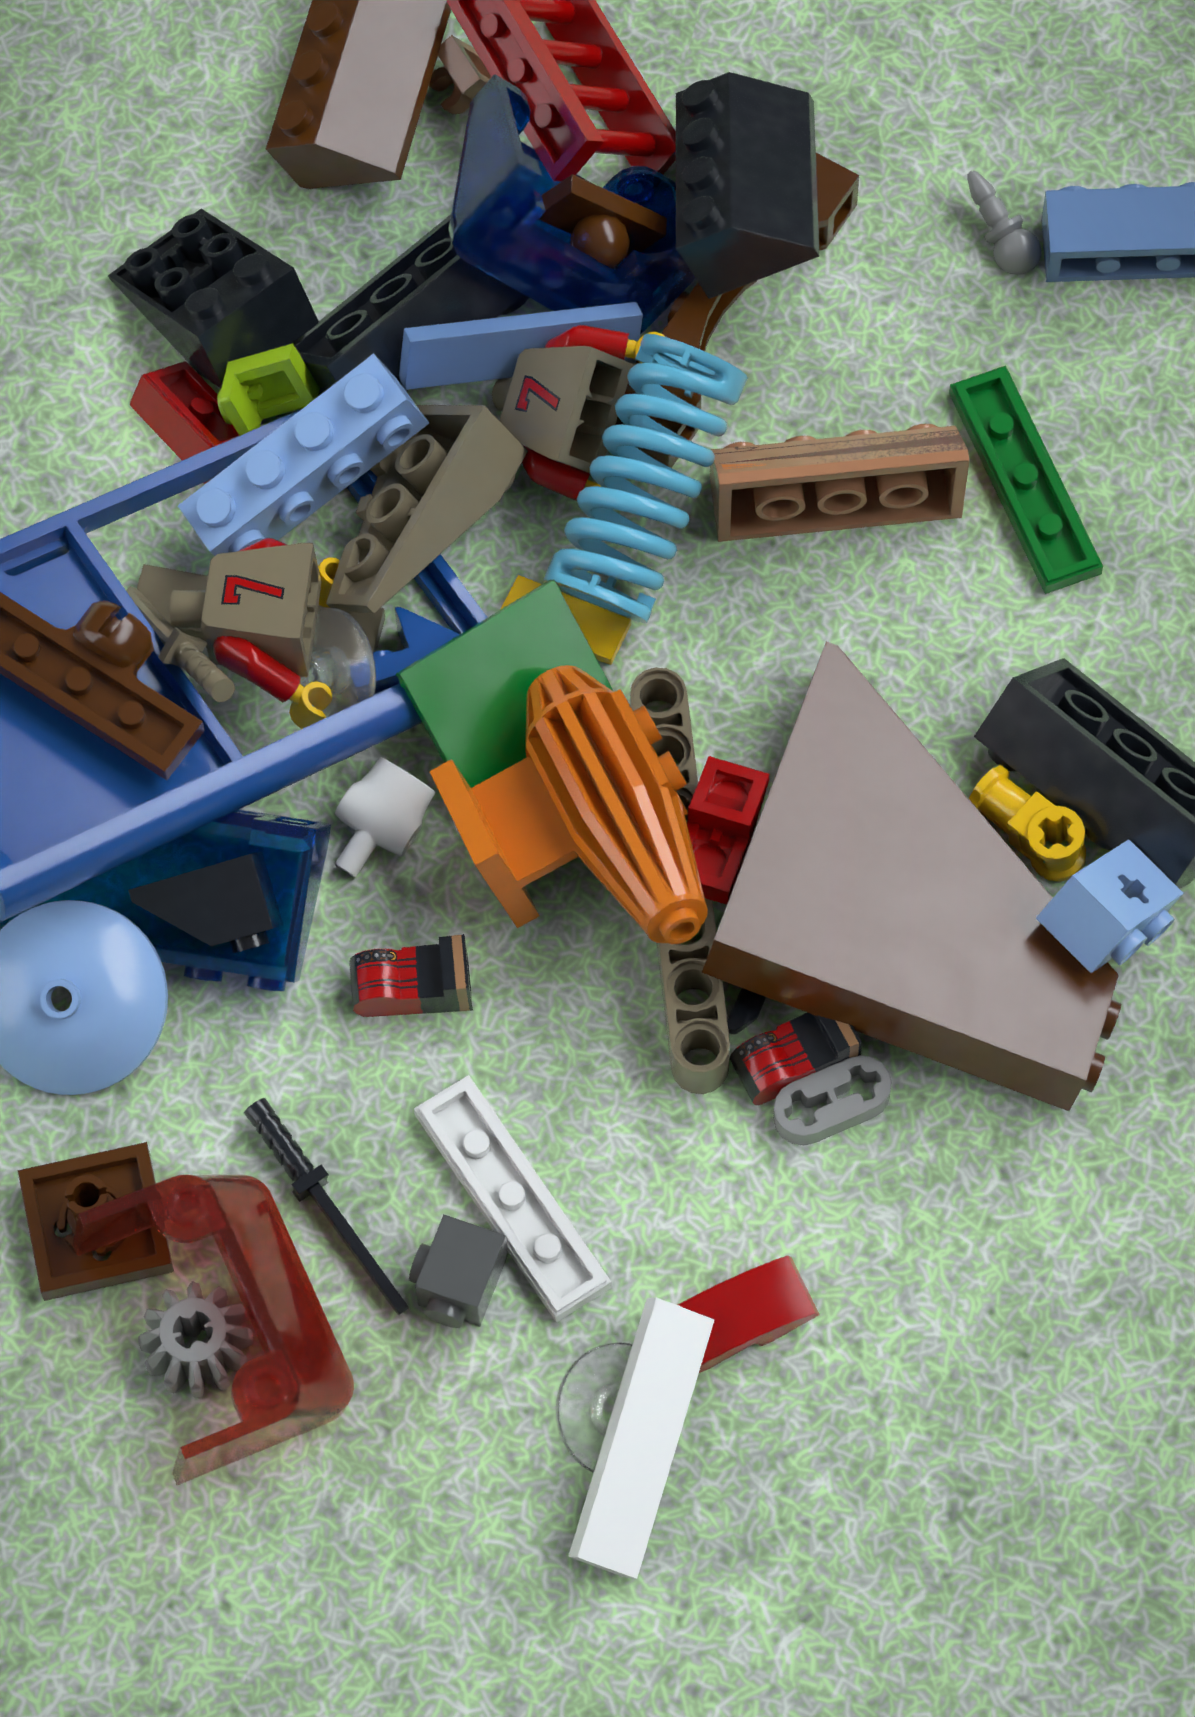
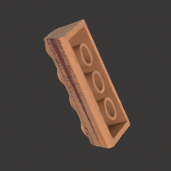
[710,424,969,542]

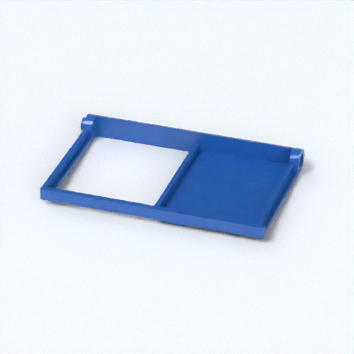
[0,410,488,921]

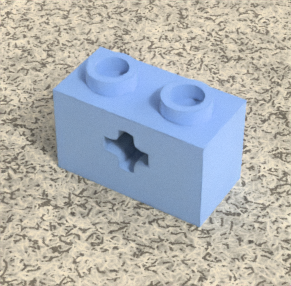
[1036,839,1184,973]

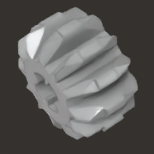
[138,1281,254,1399]

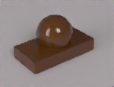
[534,174,667,273]

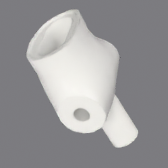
[335,757,435,878]

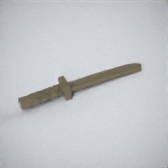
[126,586,235,702]

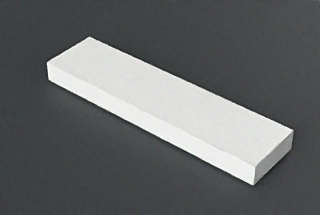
[414,1075,612,1323]
[568,1297,714,1579]

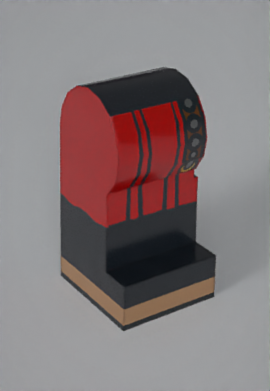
[349,934,473,1017]
[729,1013,862,1106]

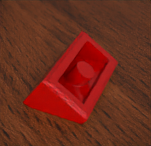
[130,361,239,484]

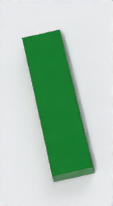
[949,365,1103,594]

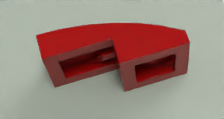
[687,756,770,905]
[678,1255,820,1374]

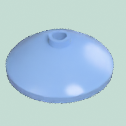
[0,900,168,1095]

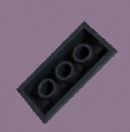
[676,72,819,299]
[293,213,544,396]
[974,658,1195,889]

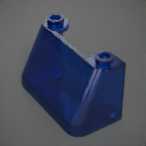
[449,74,695,334]

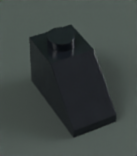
[128,852,283,954]

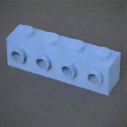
[178,353,429,556]

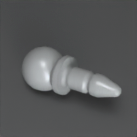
[967,171,1041,275]

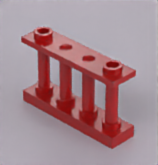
[446,0,676,188]

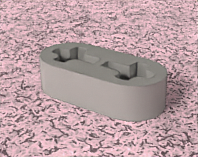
[773,1055,892,1146]

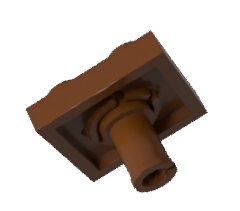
[18,1142,174,1301]

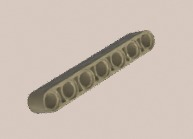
[630,667,730,1094]

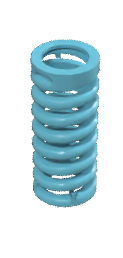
[543,334,748,623]

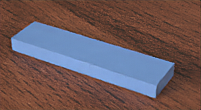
[399,302,643,390]

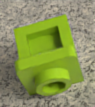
[217,343,320,436]

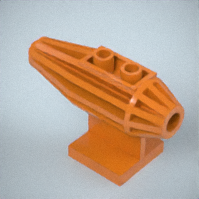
[429,665,708,944]

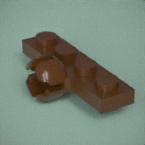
[0,592,205,781]

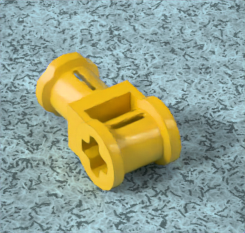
[968,765,1086,882]

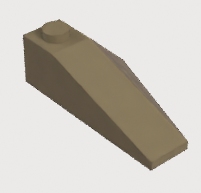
[326,405,528,613]

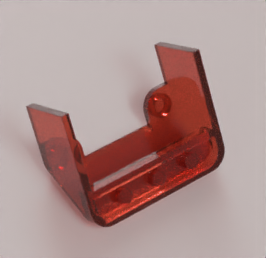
[73,1174,354,1485]

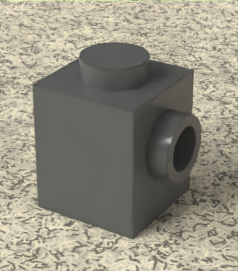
[409,1214,508,1328]

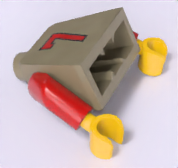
[492,325,665,501]
[170,538,340,729]

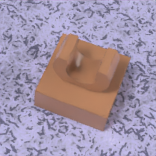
[429,35,503,114]

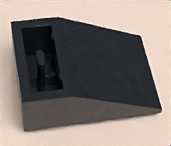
[108,208,320,389]

